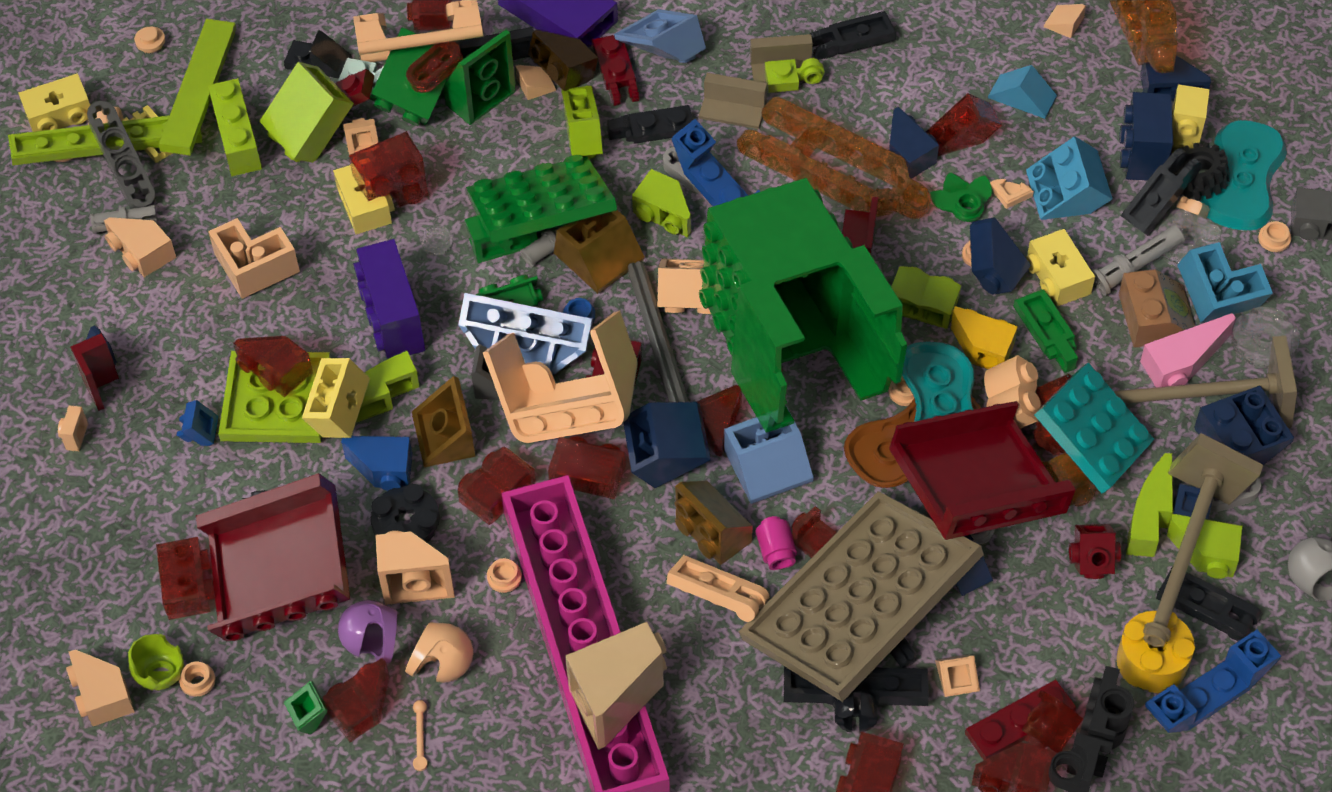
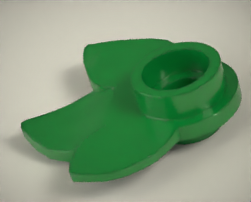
[930,172,992,222]

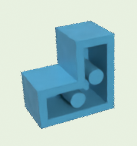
[1177,242,1273,323]

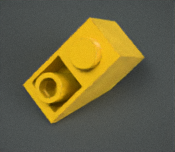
[951,306,1018,369]

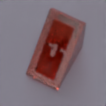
[696,385,742,457]

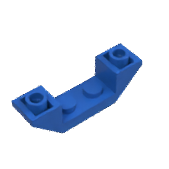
[671,118,760,206]
[1145,629,1281,733]

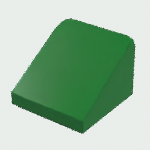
[284,681,328,735]

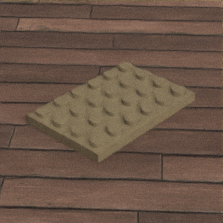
[738,491,984,702]

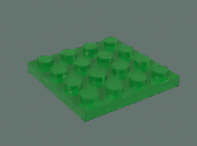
[466,155,617,243]

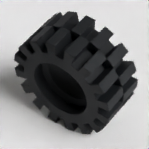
[1173,142,1230,201]

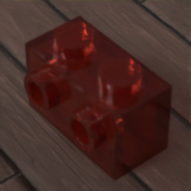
[156,537,215,620]

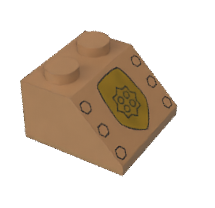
[1119,269,1195,347]

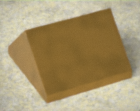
[412,376,475,467]

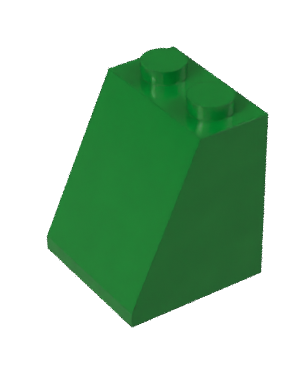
[370,27,458,126]

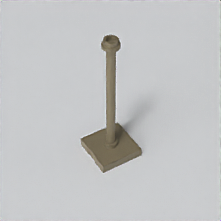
[1114,335,1297,428]
[1143,433,1263,647]

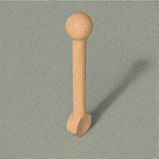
[413,700,428,771]

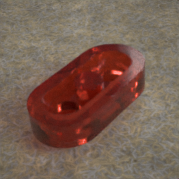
[406,41,463,93]

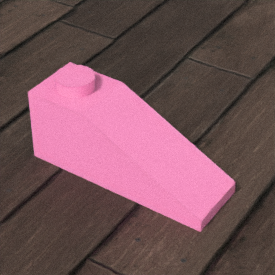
[1140,313,1236,387]

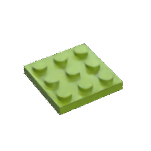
[218,351,331,443]

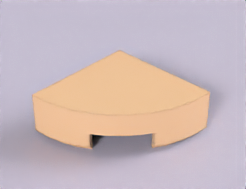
[990,179,1034,209]
[1176,196,1210,219]

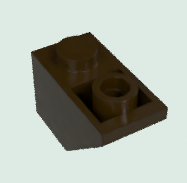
[528,30,598,91]

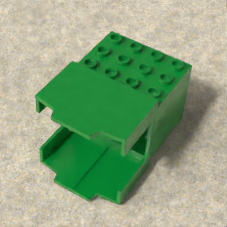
[699,178,907,433]

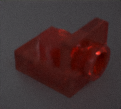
[792,506,836,558]

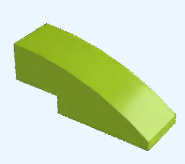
[356,351,420,423]
[1126,453,1173,557]

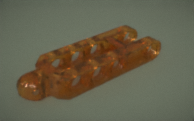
[1109,0,1178,73]
[737,97,931,219]

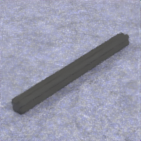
[628,261,689,402]

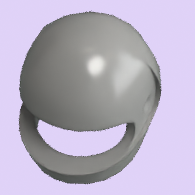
[1287,537,1332,601]

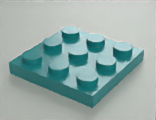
[1034,362,1154,494]

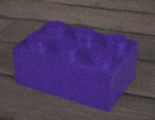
[353,239,425,359]

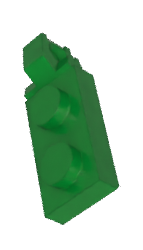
[1013,289,1078,373]

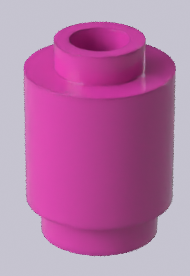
[755,516,797,570]

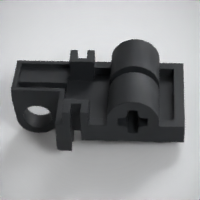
[1048,666,1134,792]

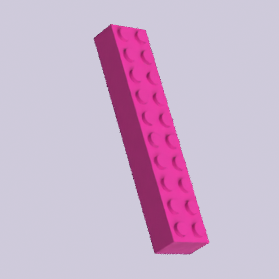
[502,475,670,792]

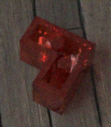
[349,131,428,207]

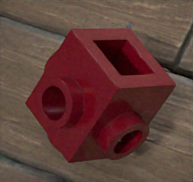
[1068,524,1121,579]

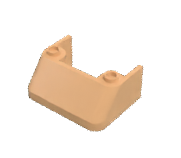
[483,311,637,443]

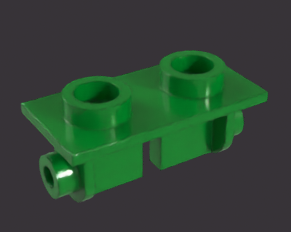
[475,275,543,307]

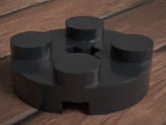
[370,483,440,543]

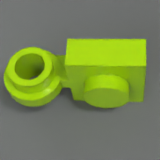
[764,58,825,93]

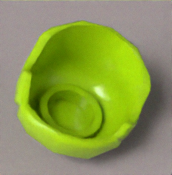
[128,634,185,691]

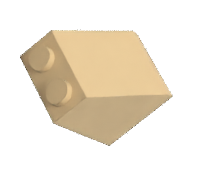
[565,622,667,750]

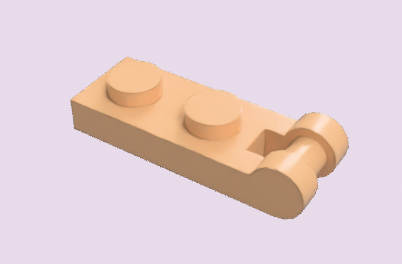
[666,555,770,622]

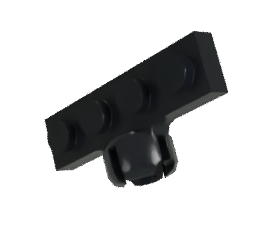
[783,666,929,733]

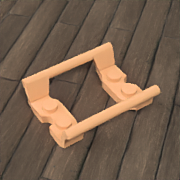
[353,0,483,62]

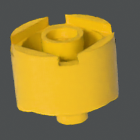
[1117,611,1195,693]

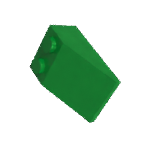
[443,30,516,125]

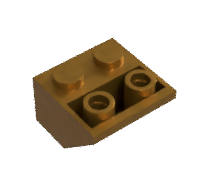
[554,210,644,294]
[675,481,753,565]

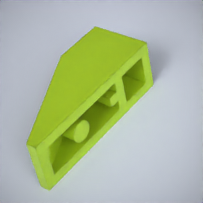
[561,86,603,159]

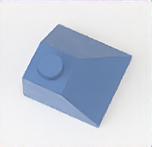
[614,9,706,63]

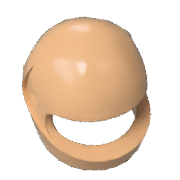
[405,622,473,683]

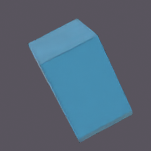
[988,65,1057,119]

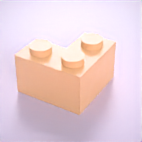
[208,218,300,299]

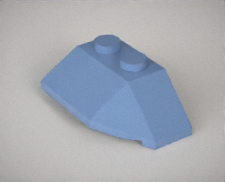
[458,293,593,376]

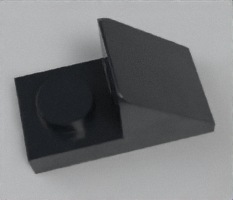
[284,30,352,79]

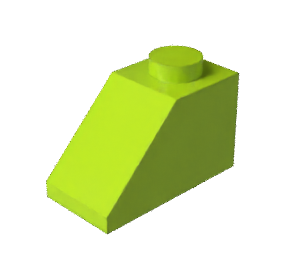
[1167,514,1242,579]

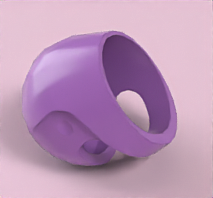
[338,599,397,664]

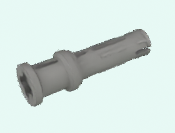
[1092,225,1185,296]

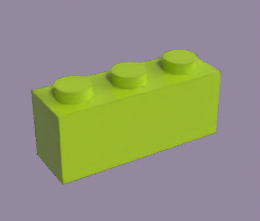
[208,78,262,177]

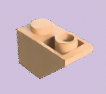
[104,217,176,277]
[66,649,135,726]

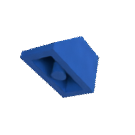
[341,436,413,491]

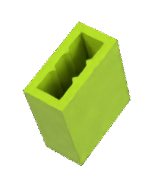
[259,62,354,163]

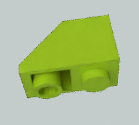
[632,169,691,237]

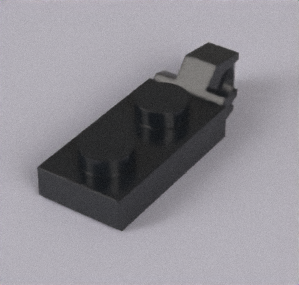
[607,105,693,144]

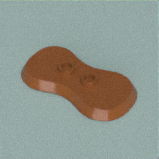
[844,396,981,488]

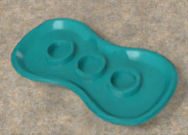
[1200,120,1287,230]
[902,342,974,422]

